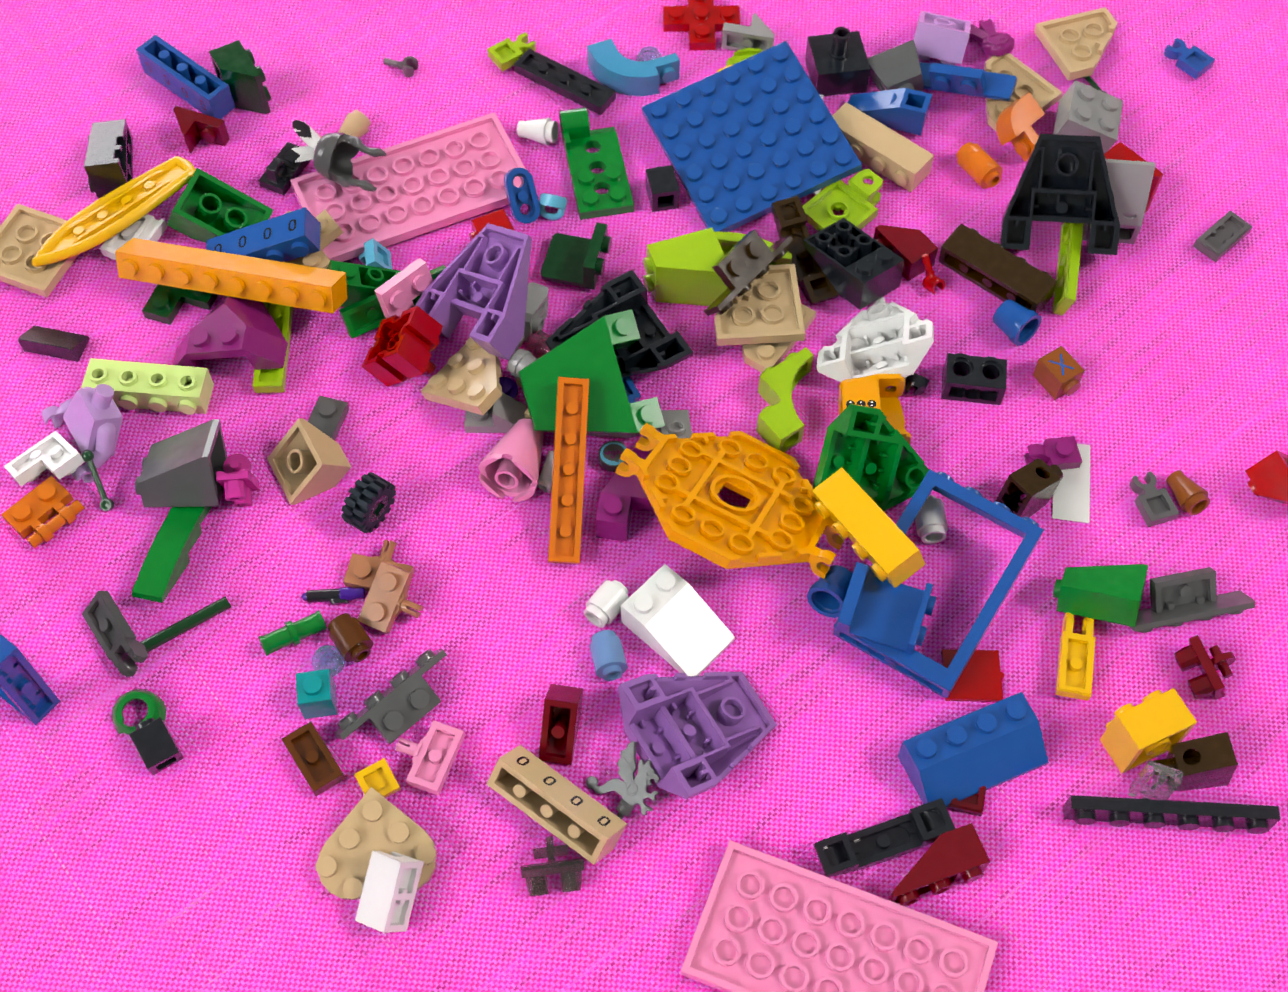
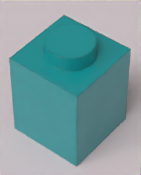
[296,669,338,719]

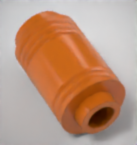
[956,142,1003,189]

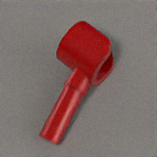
[922,254,945,295]

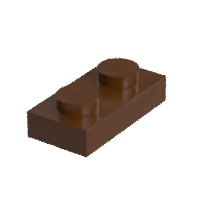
[282,721,346,796]

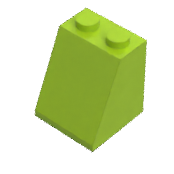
[643,227,728,306]

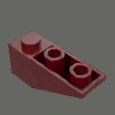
[888,823,990,907]

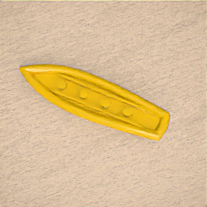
[32,156,196,267]

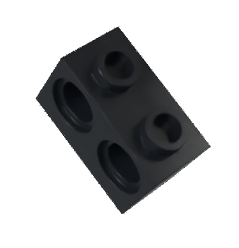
[941,353,1007,405]

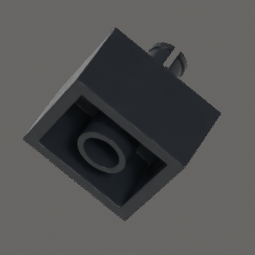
[805,27,870,97]

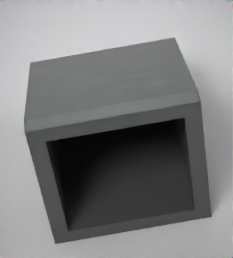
[135,419,228,507]

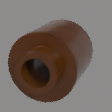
[328,613,373,662]

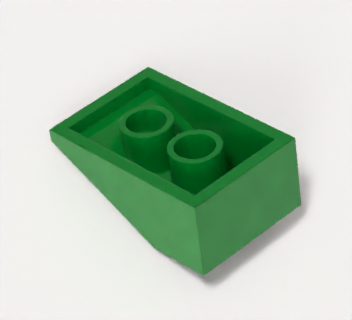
[167,168,273,243]

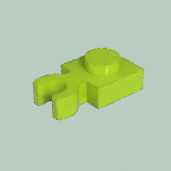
[487,33,536,72]

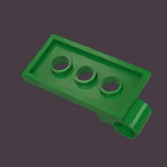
[559,107,634,220]

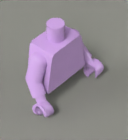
[42,384,123,483]

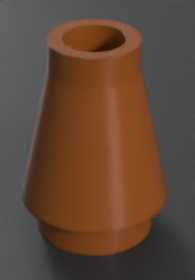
[1166,470,1210,516]

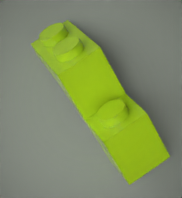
[756,347,813,452]

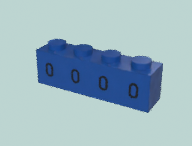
[136,35,235,119]
[206,207,321,262]

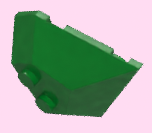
[813,404,929,511]

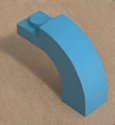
[587,39,680,96]

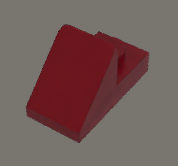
[173,106,230,153]

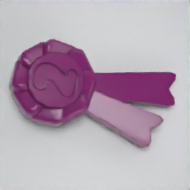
[969,19,1015,56]

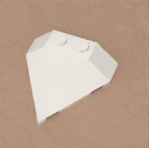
[816,297,934,382]

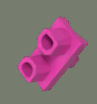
[216,454,259,507]

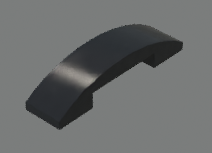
[813,798,956,877]

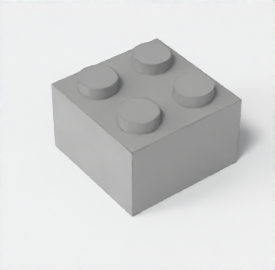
[1053,80,1123,154]

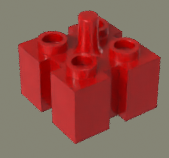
[361,306,443,387]

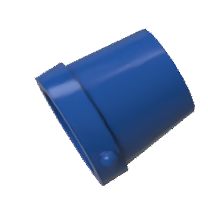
[993,299,1042,346]
[807,565,852,618]

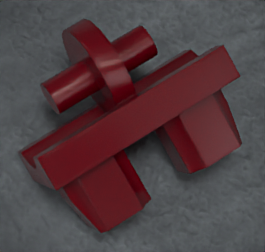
[1174,635,1236,700]

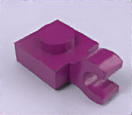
[1024,436,1082,470]

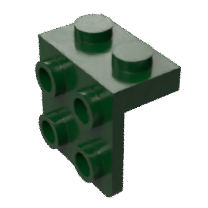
[541,222,612,290]

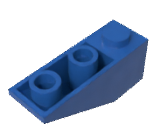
[848,88,932,136]

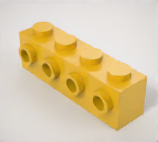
[812,468,926,588]

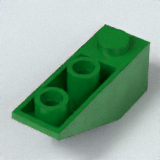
[326,260,400,307]

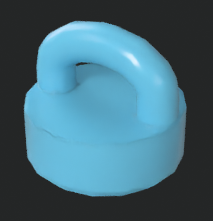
[539,193,567,220]

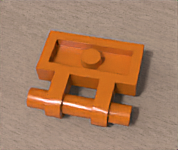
[1,475,85,549]

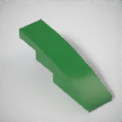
[132,506,213,603]

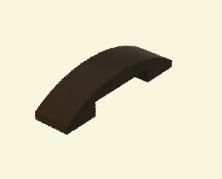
[771,195,838,305]

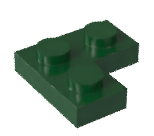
[142,284,218,325]

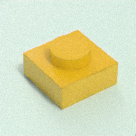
[354,758,401,798]

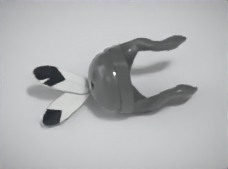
[284,120,386,192]

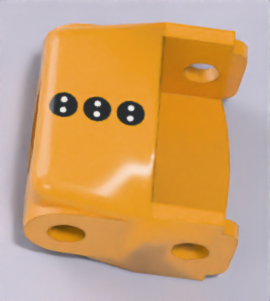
[838,374,911,444]

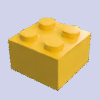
[1099,688,1197,774]

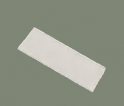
[1052,444,1090,523]

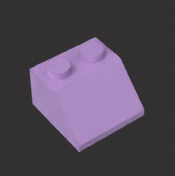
[913,11,971,66]

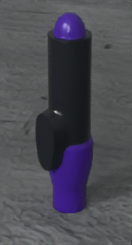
[301,587,365,605]

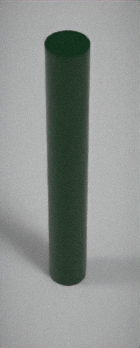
[141,596,231,653]

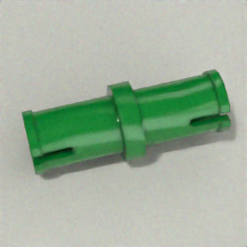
[258,610,327,656]

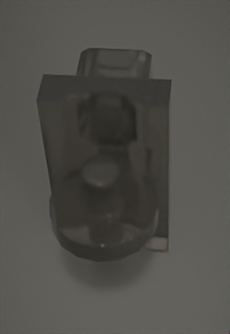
[520,836,585,897]

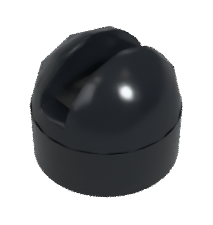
[904,373,930,396]

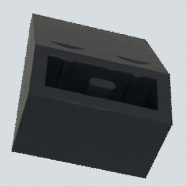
[803,218,905,310]

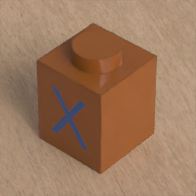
[1033,346,1085,400]

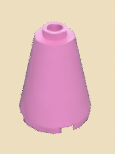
[478,418,544,502]

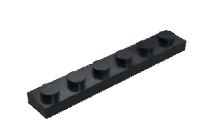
[1063,795,1281,834]

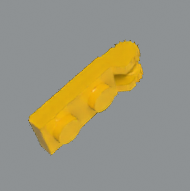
[1055,612,1095,701]

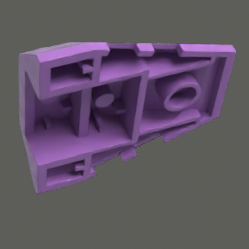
[618,672,777,799]

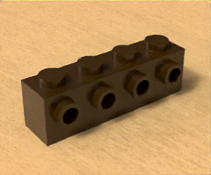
[938,223,1057,314]

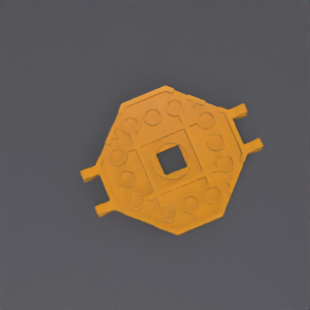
[615,423,845,579]

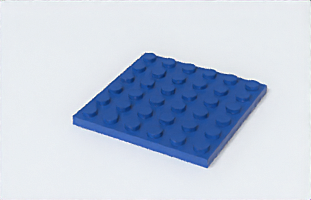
[641,41,862,232]

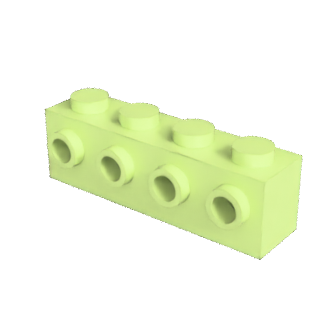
[81,358,214,415]

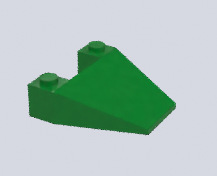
[518,310,665,439]

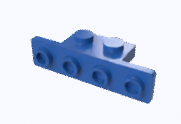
[919,62,1017,101]

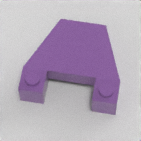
[415,223,532,361]

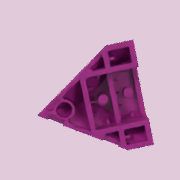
[173,296,288,370]

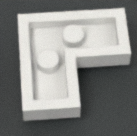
[4,431,85,486]

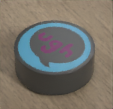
[599,441,627,472]

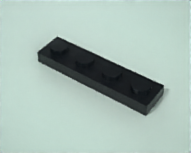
[514,49,616,115]

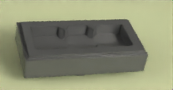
[1193,211,1253,263]

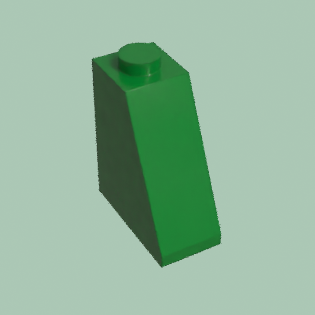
[1053,564,1148,627]

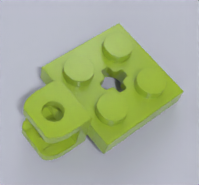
[802,169,883,231]

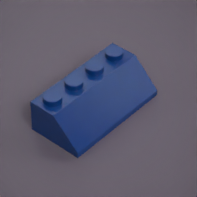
[898,692,1049,808]

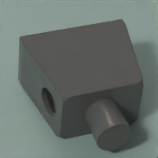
[867,40,924,91]

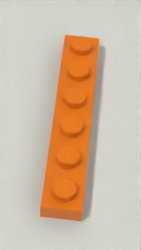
[548,377,589,564]

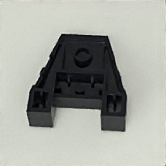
[1000,134,1120,255]

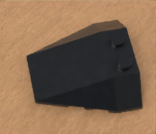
[545,270,693,377]

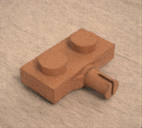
[343,540,415,591]
[358,561,423,633]

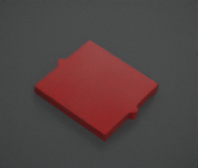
[941,649,1004,702]

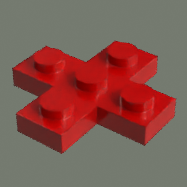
[663,0,740,50]

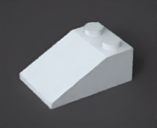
[621,564,735,676]

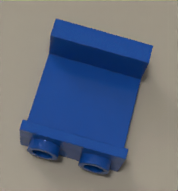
[837,562,937,655]

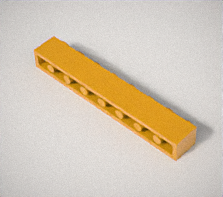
[115,238,348,314]

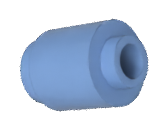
[589,630,628,681]

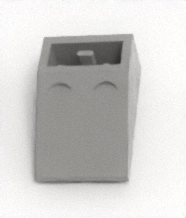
[1082,159,1156,244]

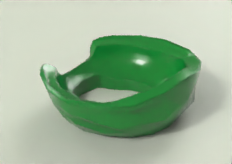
[112,689,166,734]

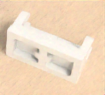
[355,851,424,933]

